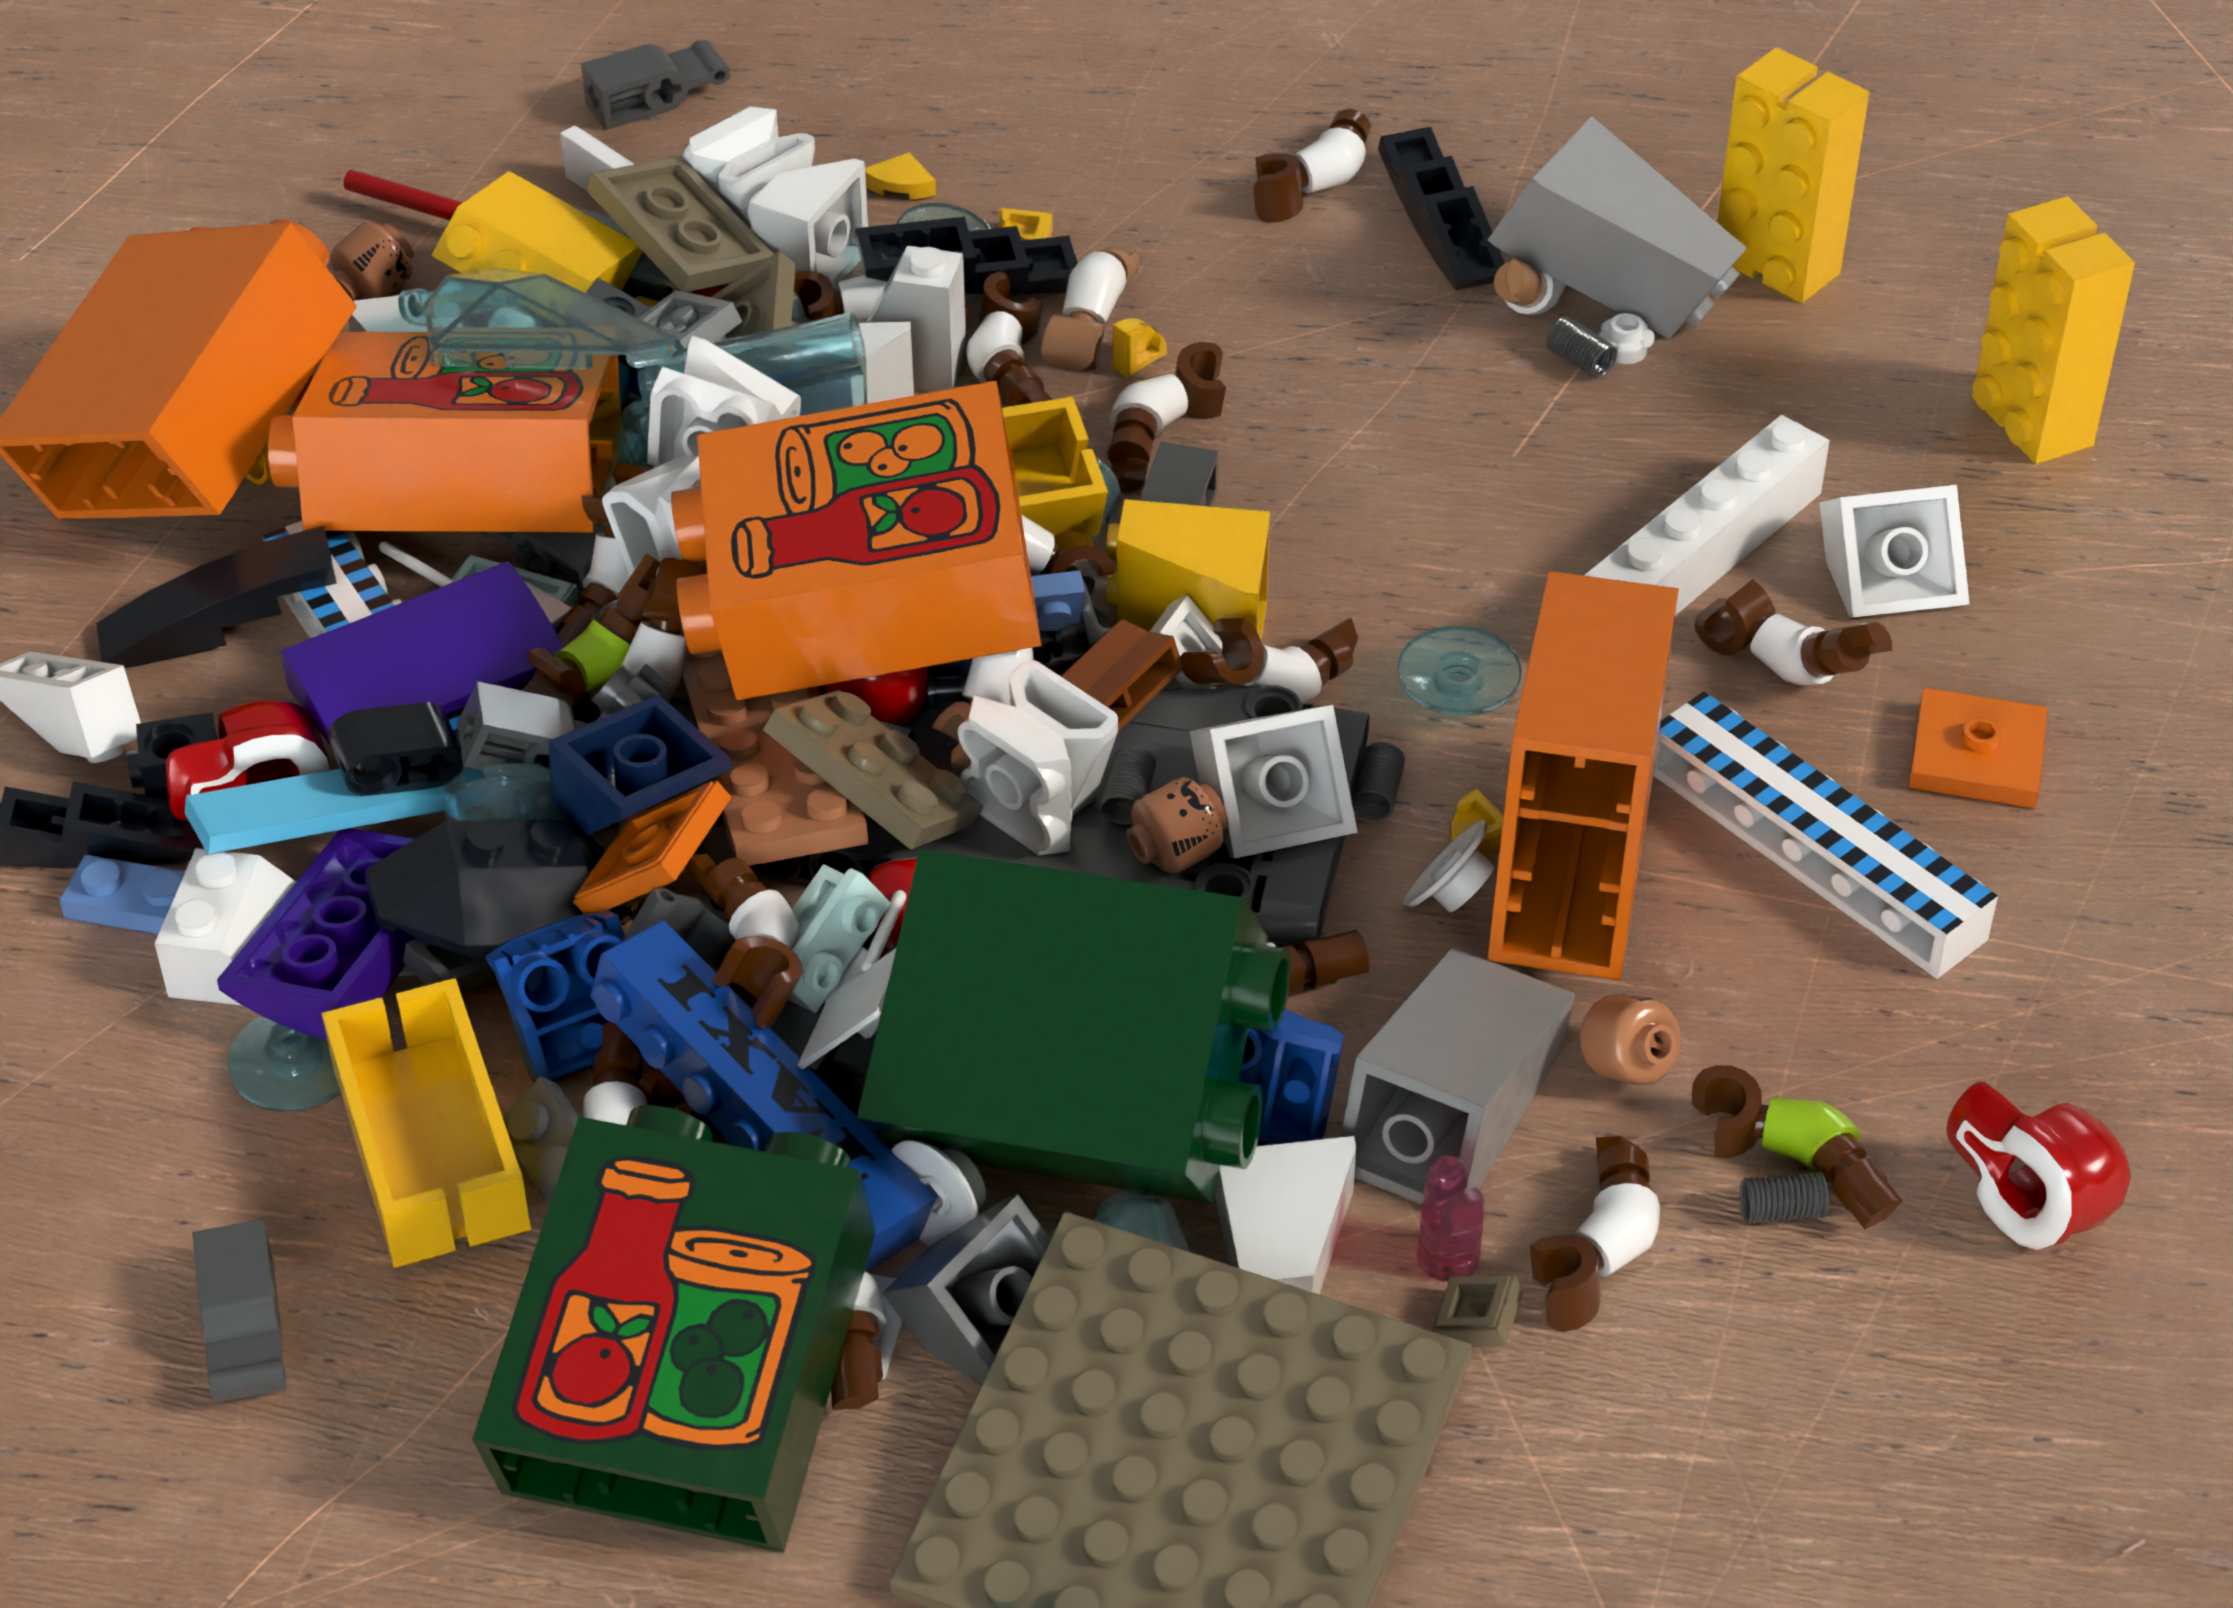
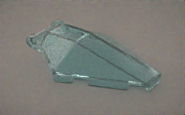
[398,268,677,369]

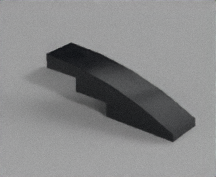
[1378,127,1505,290]
[855,216,1078,295]
[96,526,337,668]
[0,781,197,869]

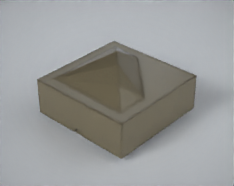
[1432,1274,1523,1347]

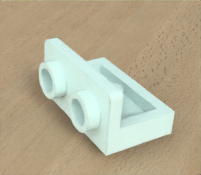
[788,864,891,1014]

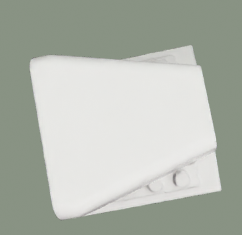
[682,106,815,229]
[647,335,801,468]
[602,455,707,576]
[958,660,1118,856]

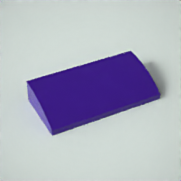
[280,561,564,746]
[217,828,416,1040]

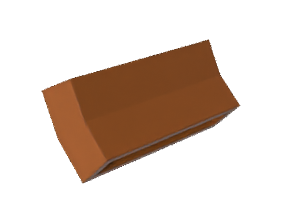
[1061,619,1183,732]

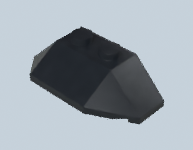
[364,819,634,955]

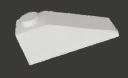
[0,651,141,763]

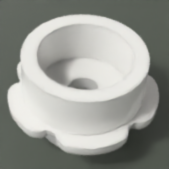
[1599,313,1654,364]

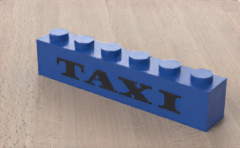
[590,920,936,1272]

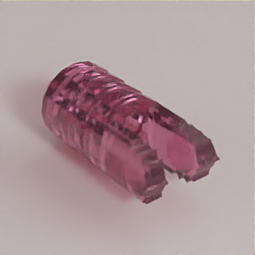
[1417,1154,1485,1282]

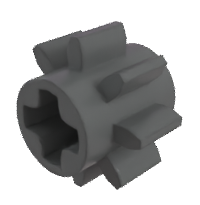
[591,664,669,720]

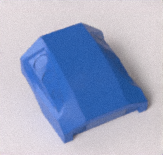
[486,910,624,1083]
[1238,1009,1344,1144]

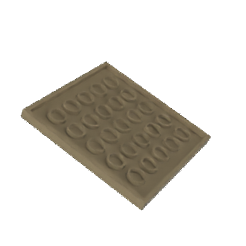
[889,1211,1471,1608]

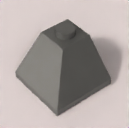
[882,1194,1051,1385]

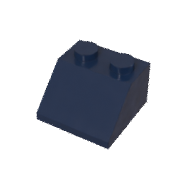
[548,694,732,835]

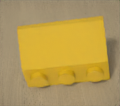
[431,171,643,333]

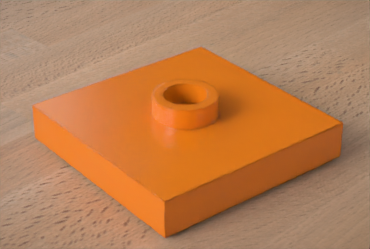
[1908,687,2048,809]
[573,780,732,914]

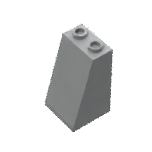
[1487,116,1747,339]
[1341,947,1575,1220]

